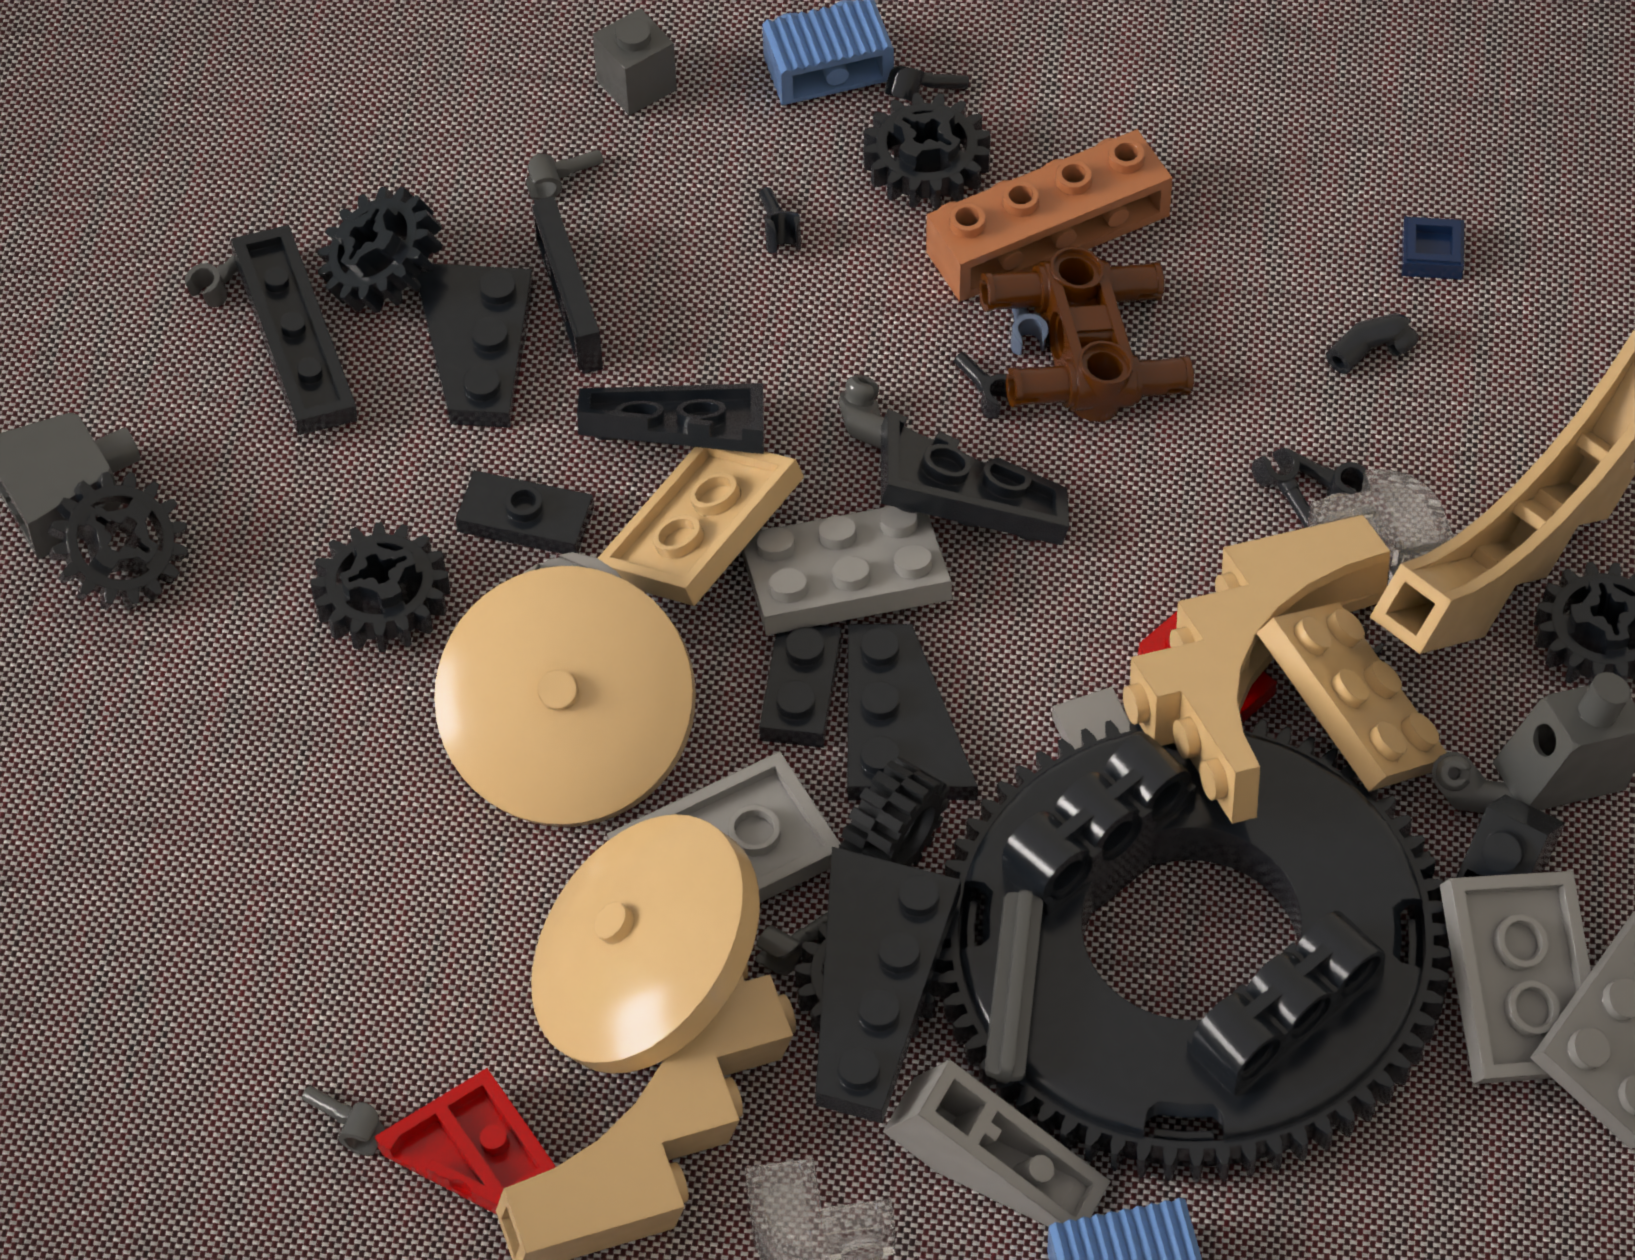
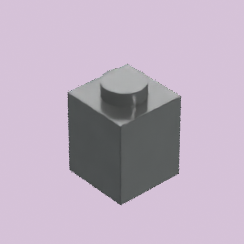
[593,8,677,116]

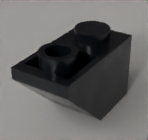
[1456,794,1565,878]

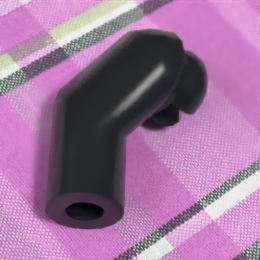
[1326,313,1419,374]

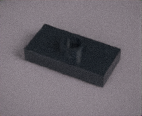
[455,470,594,554]

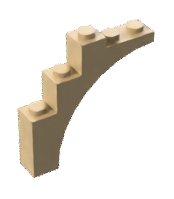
[1370,330,1635,654]
[1123,515,1390,824]
[496,965,796,1260]

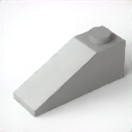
[883,1060,1111,1227]

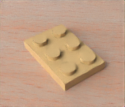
[598,447,804,606]
[1257,602,1447,792]

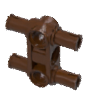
[979,246,1194,422]

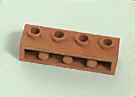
[926,129,1173,302]

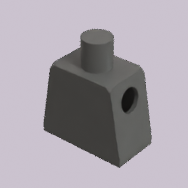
[0,412,141,560]
[1493,672,1635,810]

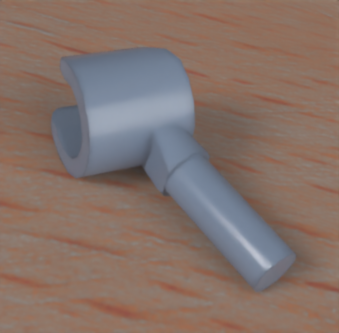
[1010,308,1048,355]

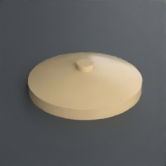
[434,566,696,827]
[531,814,760,1074]

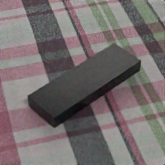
[532,196,603,374]

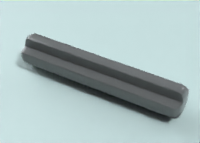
[985,890,1043,1084]

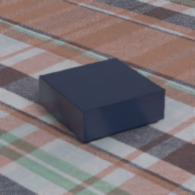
[1401,216,1464,280]

